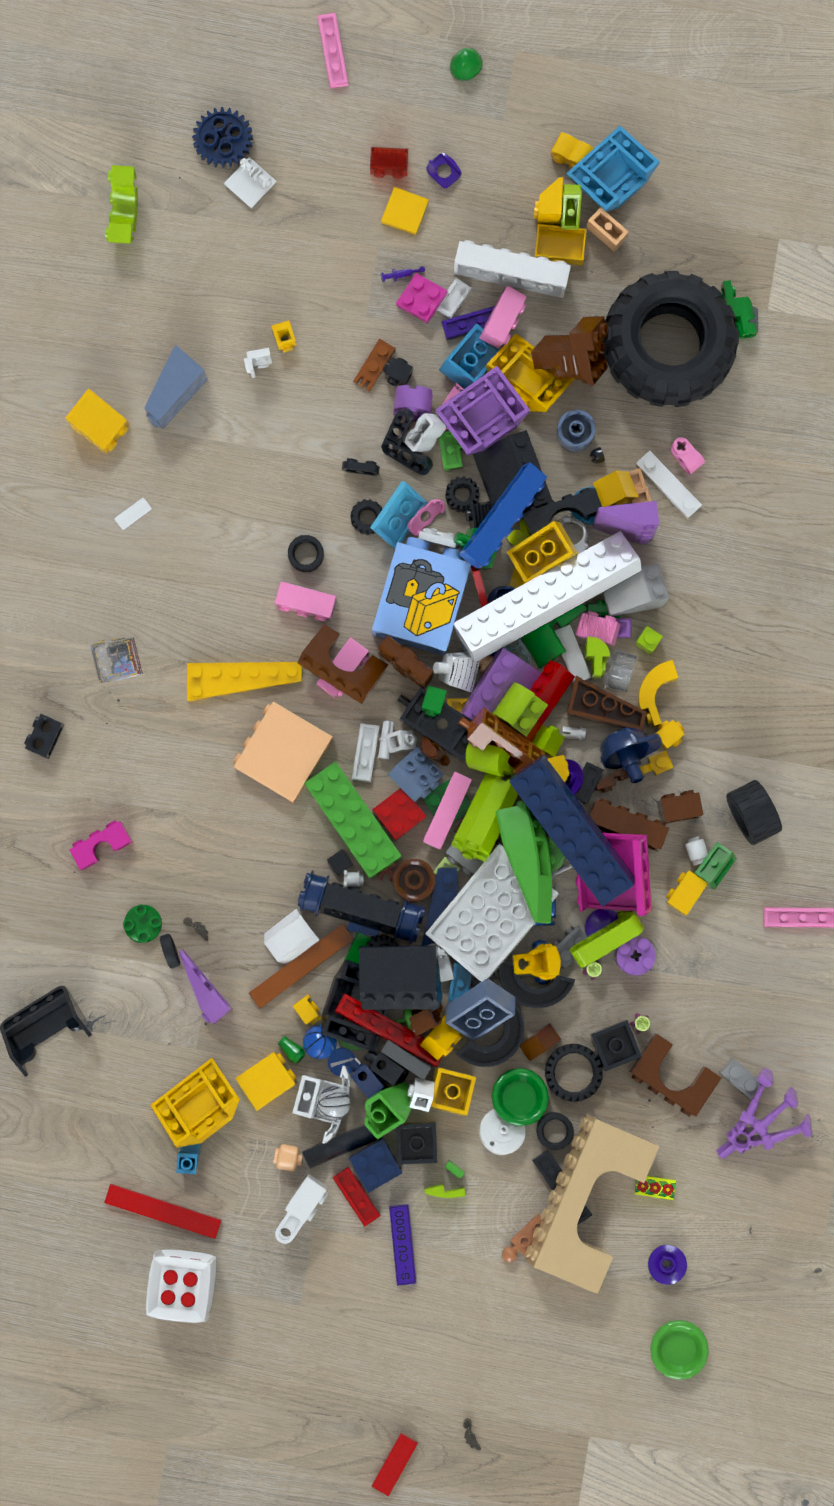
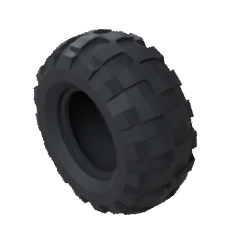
[603,271,739,407]

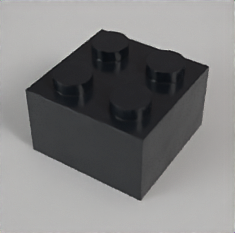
[590,1020,642,1071]
[396,1122,437,1165]

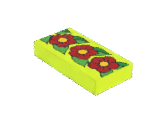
[634,1176,676,1200]

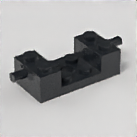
[397,687,472,763]

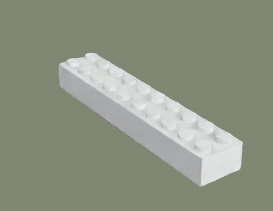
[453,531,642,662]

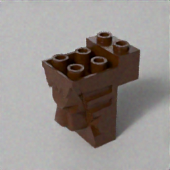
[531,316,608,386]

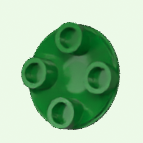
[123,904,162,943]

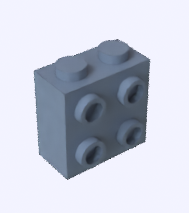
[388,747,444,802]

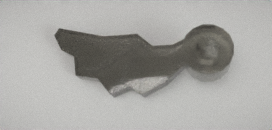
[183,917,208,941]
[463,1418,481,1450]

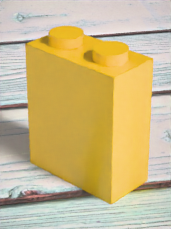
[235,1051,297,1111]

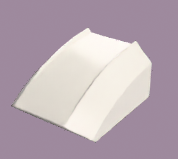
[264,909,320,964]

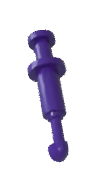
[380,266,425,282]

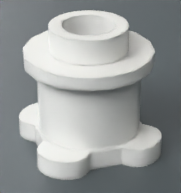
[344,870,364,890]

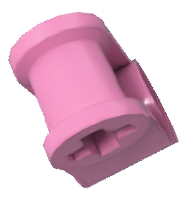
[670,437,705,475]

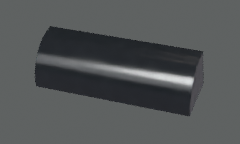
[302,1124,382,1169]

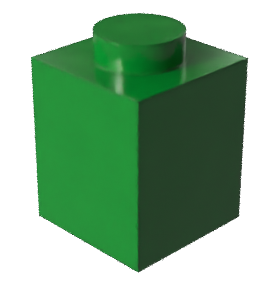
[422,685,447,717]

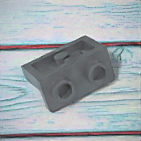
[552,926,588,969]

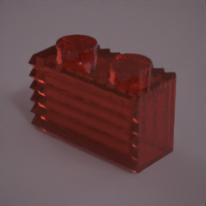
[370,147,408,179]

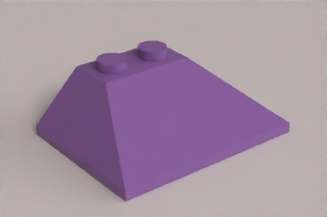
[435,366,530,455]

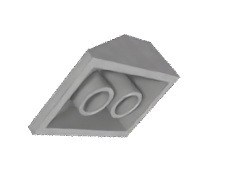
[602,564,669,616]

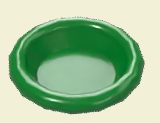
[491,1068,549,1126]

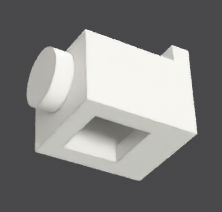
[386,730,417,753]

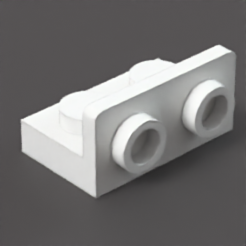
[244,348,272,378]

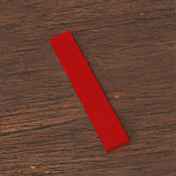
[335,994,443,1068]
[104,1184,222,1239]

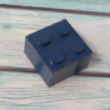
[349,1137,403,1193]

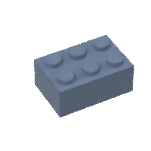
[446,978,515,1041]

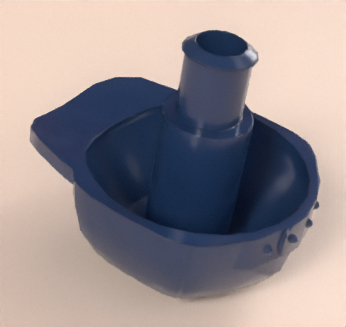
[600,728,662,783]

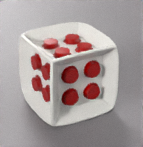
[146,1250,217,1323]

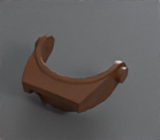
[420,736,450,766]

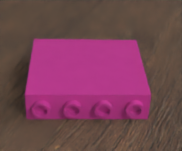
[576,833,652,916]

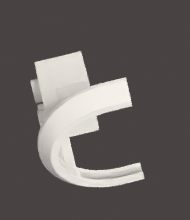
[292,1066,351,1144]

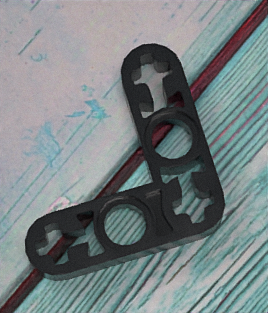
[381,408,433,475]

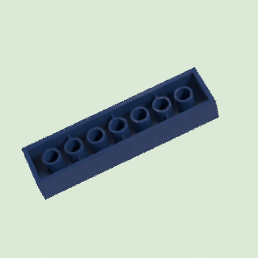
[509,754,635,907]

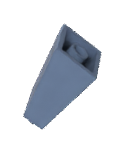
[144,346,208,429]

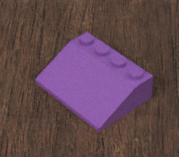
[593,501,660,545]
[460,648,541,720]

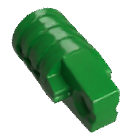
[586,600,620,618]

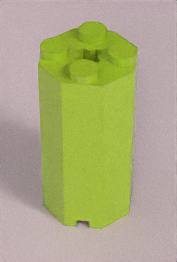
[451,773,518,861]

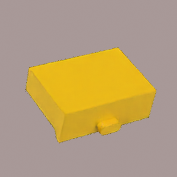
[534,224,586,266]

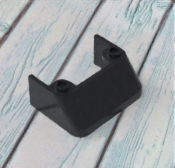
[0,986,92,1077]

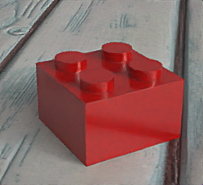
[372,788,426,841]

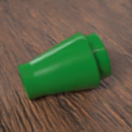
[278,1036,306,1064]

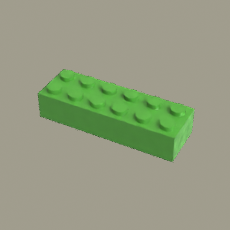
[304,761,402,880]

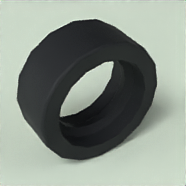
[288,535,324,572]
[536,1112,574,1150]

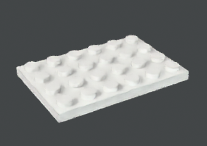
[425,844,559,982]

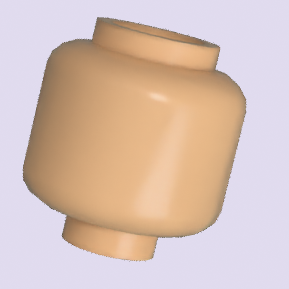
[273,1144,303,1172]

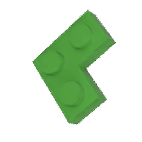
[438,431,463,471]

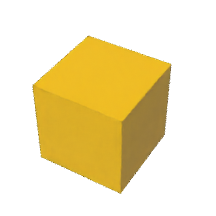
[593,470,639,507]

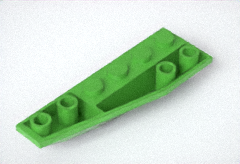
[495,804,552,924]

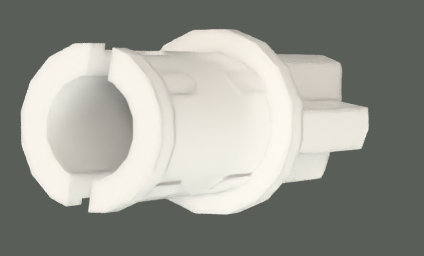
[378,721,394,760]

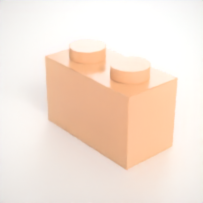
[587,207,629,252]

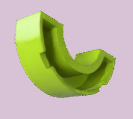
[105,165,138,244]

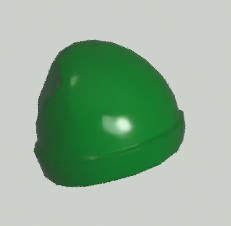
[450,48,483,81]

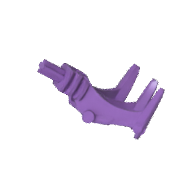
[716,1068,813,1159]

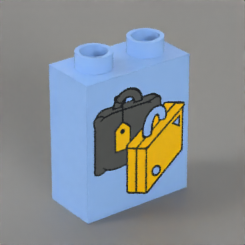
[372,537,471,656]

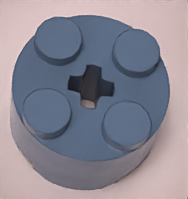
[556,410,596,452]

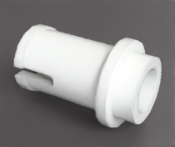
[562,726,586,741]

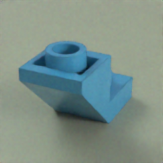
[176,1143,201,1174]

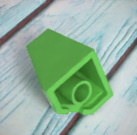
[365,1082,412,1139]

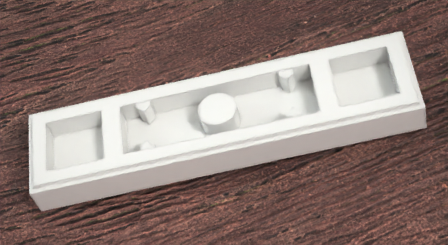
[635,451,702,519]

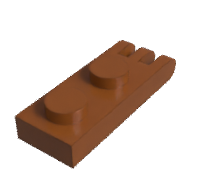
[353,338,396,392]

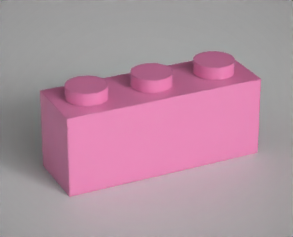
[479,285,527,349]
[275,581,337,622]
[316,637,370,699]

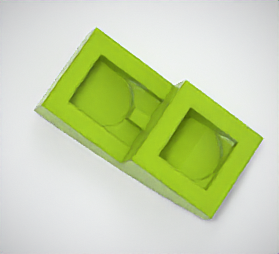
[424,1183,466,1198]

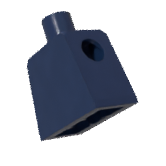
[348,1058,388,1099]

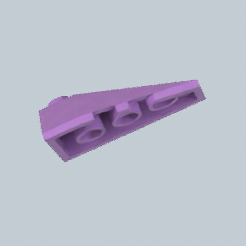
[179,949,233,1024]

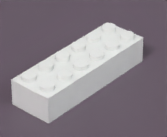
[454,240,571,298]

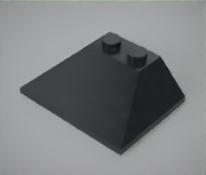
[321,959,389,1052]

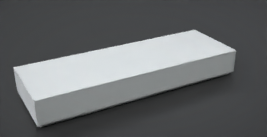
[555,625,592,683]
[352,723,380,783]

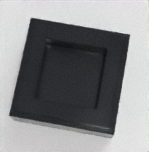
[327,849,353,875]

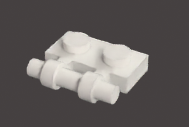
[418,528,459,548]

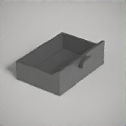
[381,1040,433,1080]

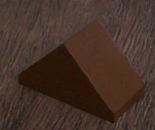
[520,1023,561,1061]

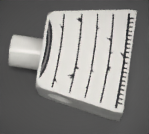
[433,652,480,692]

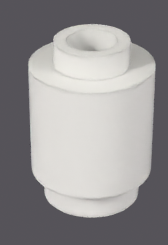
[685,836,708,866]

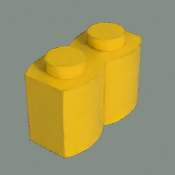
[550,132,594,169]

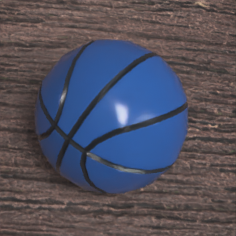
[303,1025,337,1060]

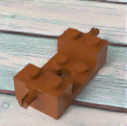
[458,707,545,774]

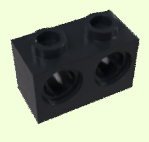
[24,714,65,759]

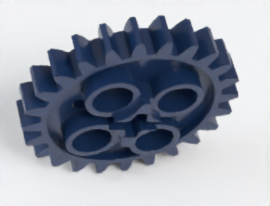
[192,107,253,169]

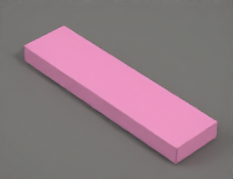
[317,13,348,89]
[423,772,472,850]
[763,908,834,928]

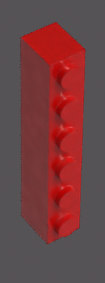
[492,660,575,768]

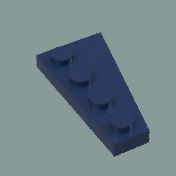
[421,867,458,945]

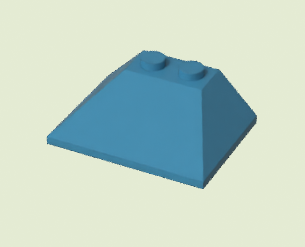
[566,126,660,212]

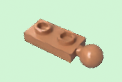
[502,1213,542,1263]

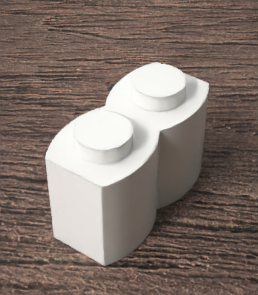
[405,413,446,453]

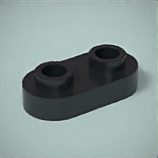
[341,458,380,476]

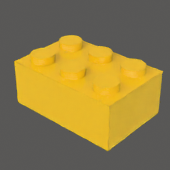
[507,521,579,583]

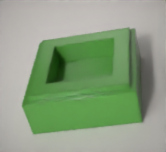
[445,1160,465,1179]

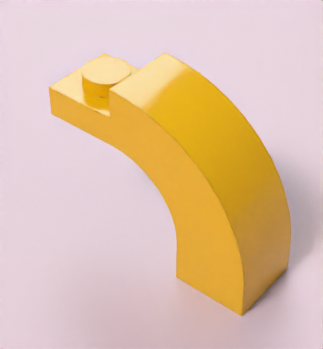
[637,660,679,728]

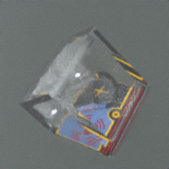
[91,637,143,683]

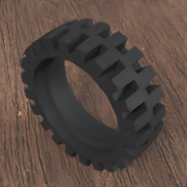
[545,1044,603,1102]

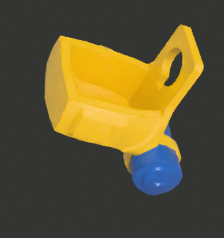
[513,940,561,985]

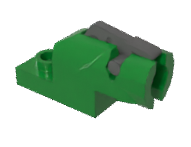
[721,280,758,339]

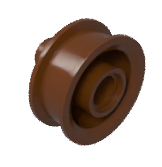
[393,859,436,902]

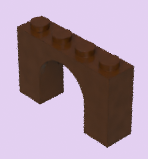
[297,624,388,704]
[629,1033,722,1117]

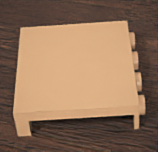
[233,701,333,804]

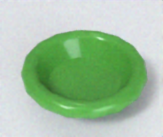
[650,1320,709,1380]

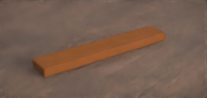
[249,924,354,1008]

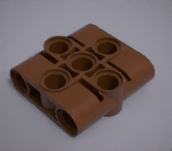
[378,635,434,688]

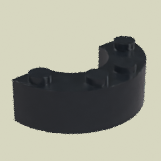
[498,960,575,1008]
[456,1003,524,1067]

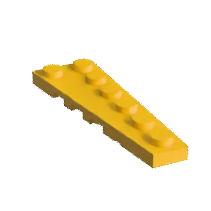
[187,662,302,701]

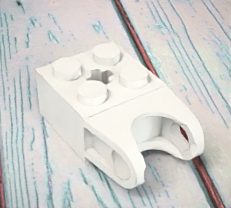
[275,1174,329,1244]

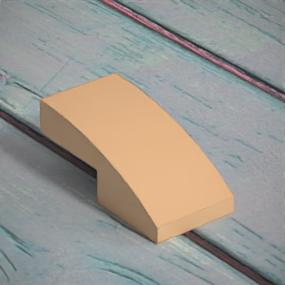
[629,468,652,504]

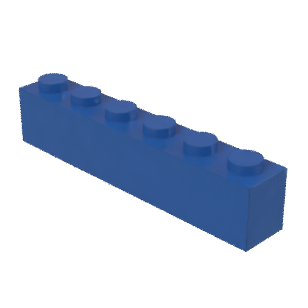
[459,462,547,569]

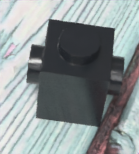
[383,358,413,386]

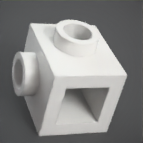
[407,1078,435,1112]

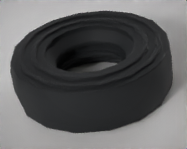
[160,934,180,968]

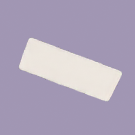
[115,498,152,530]

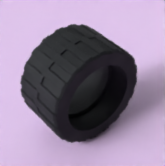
[726,780,782,845]

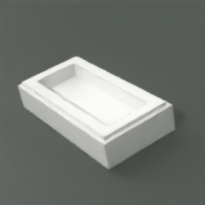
[437,278,472,319]

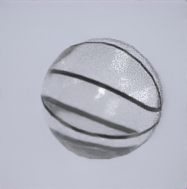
[316,1086,351,1121]

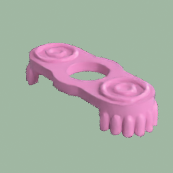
[408,499,446,536]

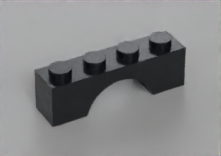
[523,488,602,536]

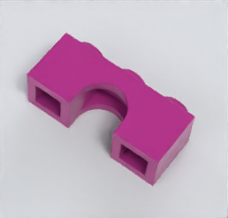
[69,820,133,871]

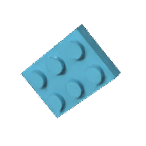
[370,481,428,549]

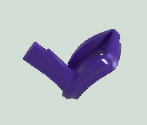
[426,153,462,188]

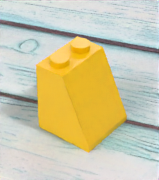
[65,388,129,454]

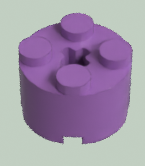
[393,385,433,422]
[615,936,656,975]

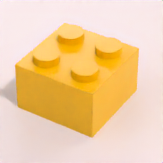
[430,1068,476,1116]

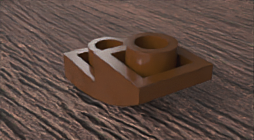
[595,768,629,793]

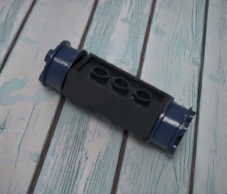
[298,870,426,945]

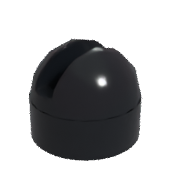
[590,447,605,464]

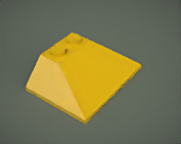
[485,333,574,412]
[150,1058,240,1148]

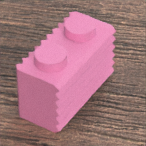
[575,611,621,646]

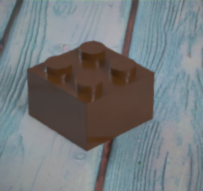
[657,790,704,824]

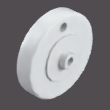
[479,1109,526,1155]

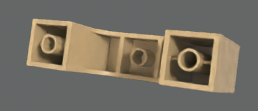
[525,1114,659,1294]

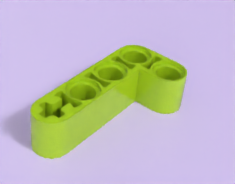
[570,910,644,968]

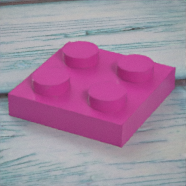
[396,273,448,324]

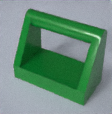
[695,842,737,890]

